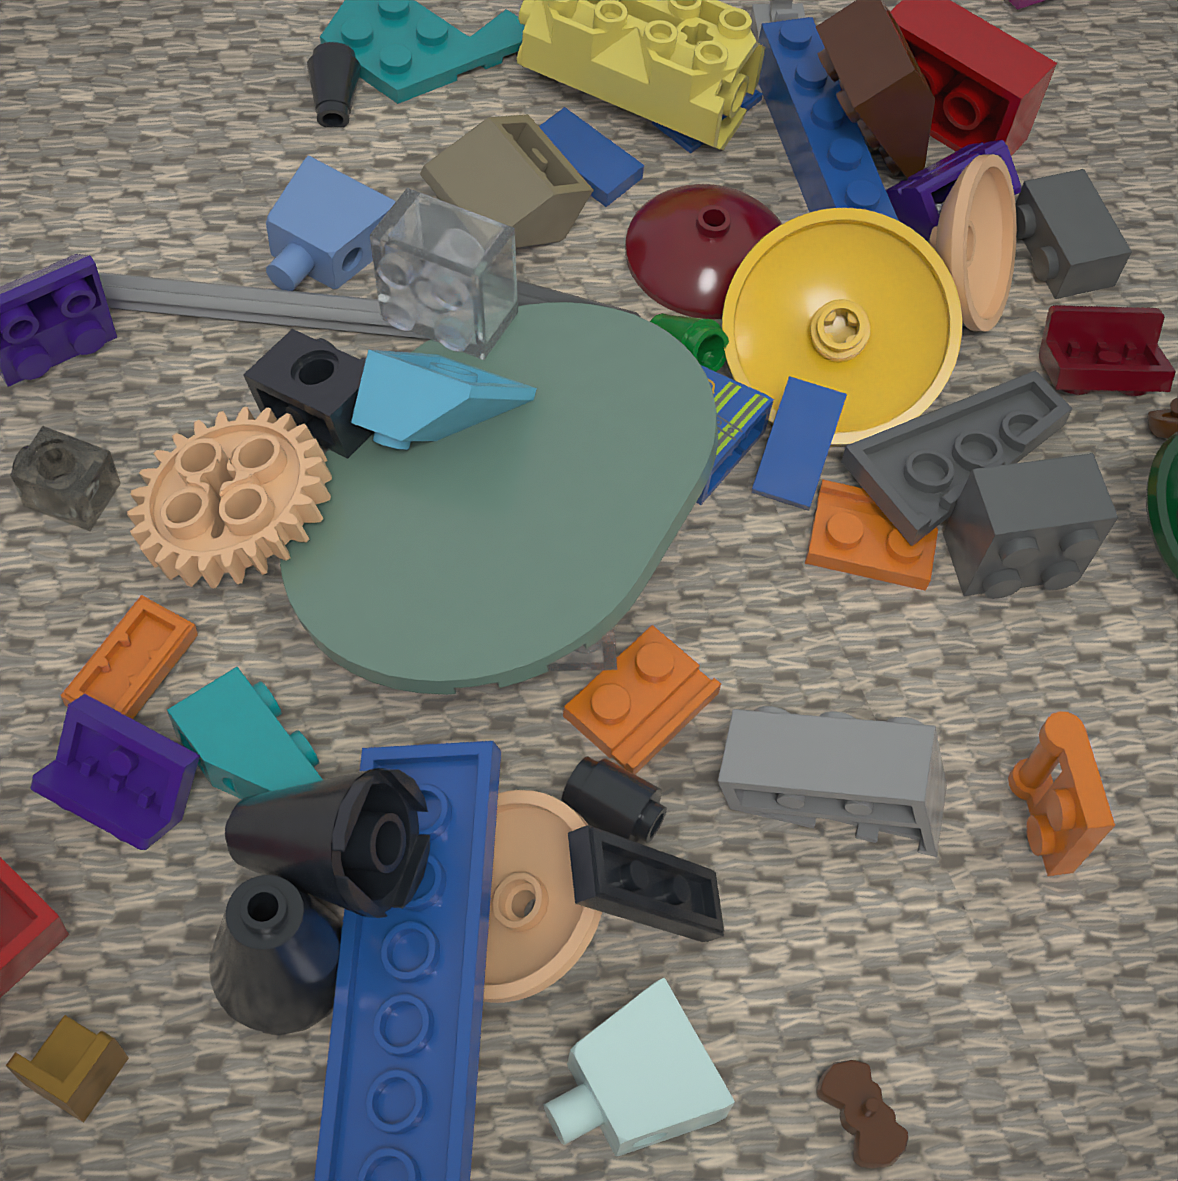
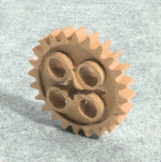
[127,407,332,588]

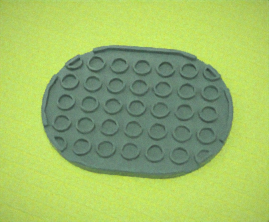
[280,302,718,695]

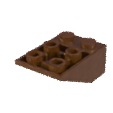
[816,0,935,179]

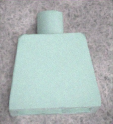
[543,978,735,1156]

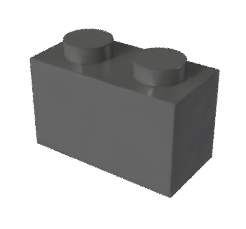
[1015,169,1132,299]

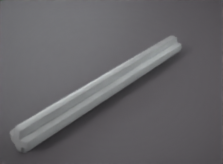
[99,272,441,339]

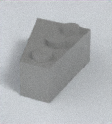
[718,706,947,857]

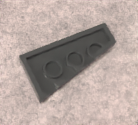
[841,370,1072,546]

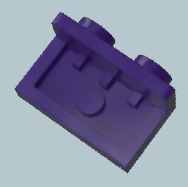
[30,694,200,850]

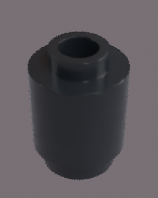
[561,756,667,843]

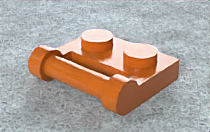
[1008,711,1115,876]

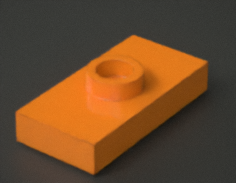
[60,595,198,719]

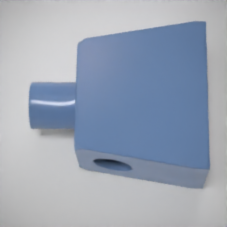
[266,155,400,291]

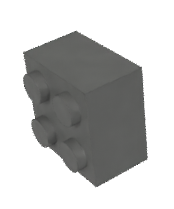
[943,453,1118,599]

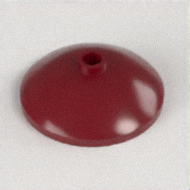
[625,184,782,320]

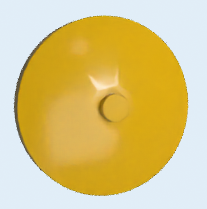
[722,208,962,447]

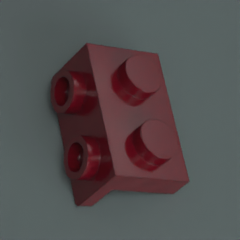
[1039,305,1176,396]

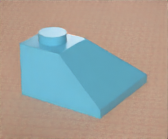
[351,350,537,450]

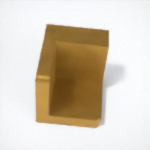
[5,1015,129,1123]

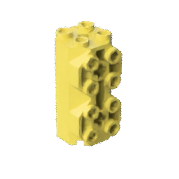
[517,0,765,150]

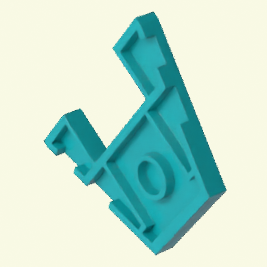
[320,0,525,104]

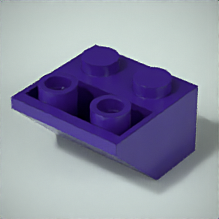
[0,254,118,387]

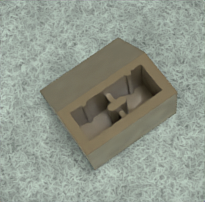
[420,114,593,252]

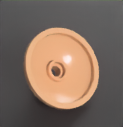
[929,154,1017,331]
[483,790,602,1003]

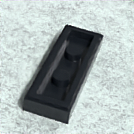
[568,825,725,942]

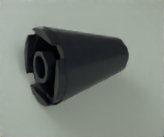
[225,768,430,918]
[209,875,343,1036]

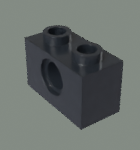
[243,329,374,459]

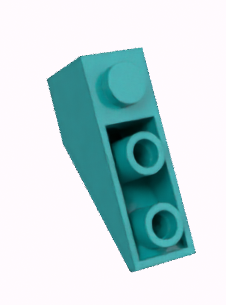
[167,666,323,799]

